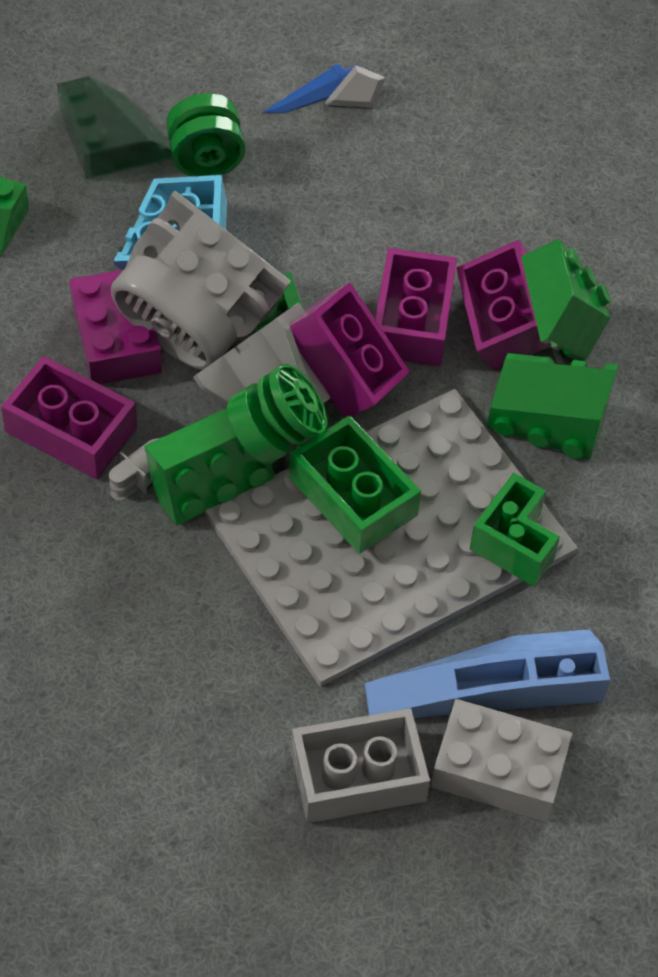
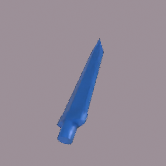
[263,63,360,113]

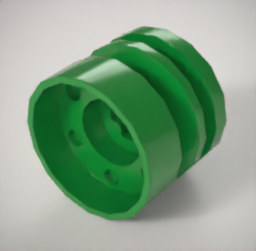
[227,363,327,464]

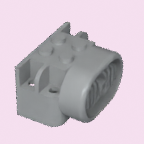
[111,190,291,370]

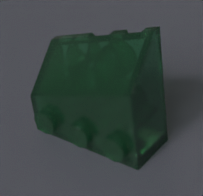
[57,76,173,179]

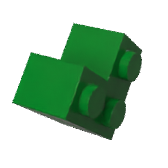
[469,472,560,587]

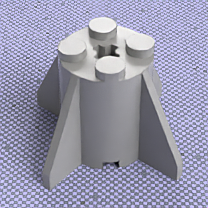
[193,302,330,404]

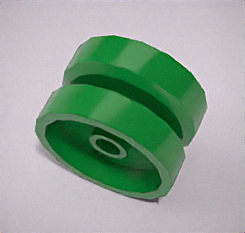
[166,93,245,177]

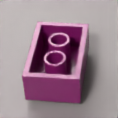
[456,239,551,370]
[375,248,457,366]
[69,269,162,384]
[289,282,410,418]
[1,356,137,480]

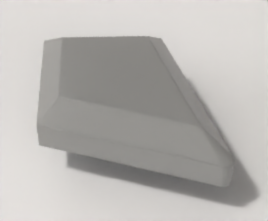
[325,65,386,108]

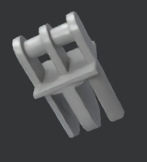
[109,438,160,500]

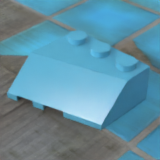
[113,175,227,269]

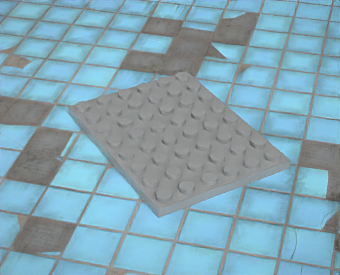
[204,389,578,687]

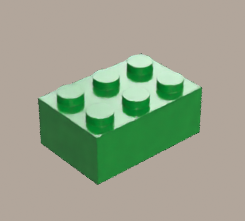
[144,408,274,526]
[289,415,421,554]

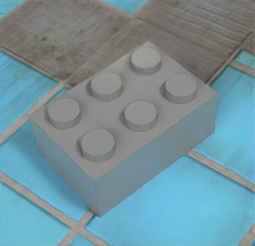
[430,699,572,822]
[291,708,430,823]

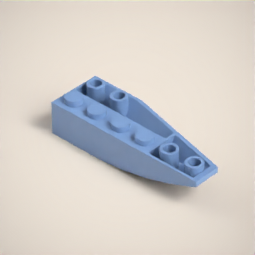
[365,629,610,718]

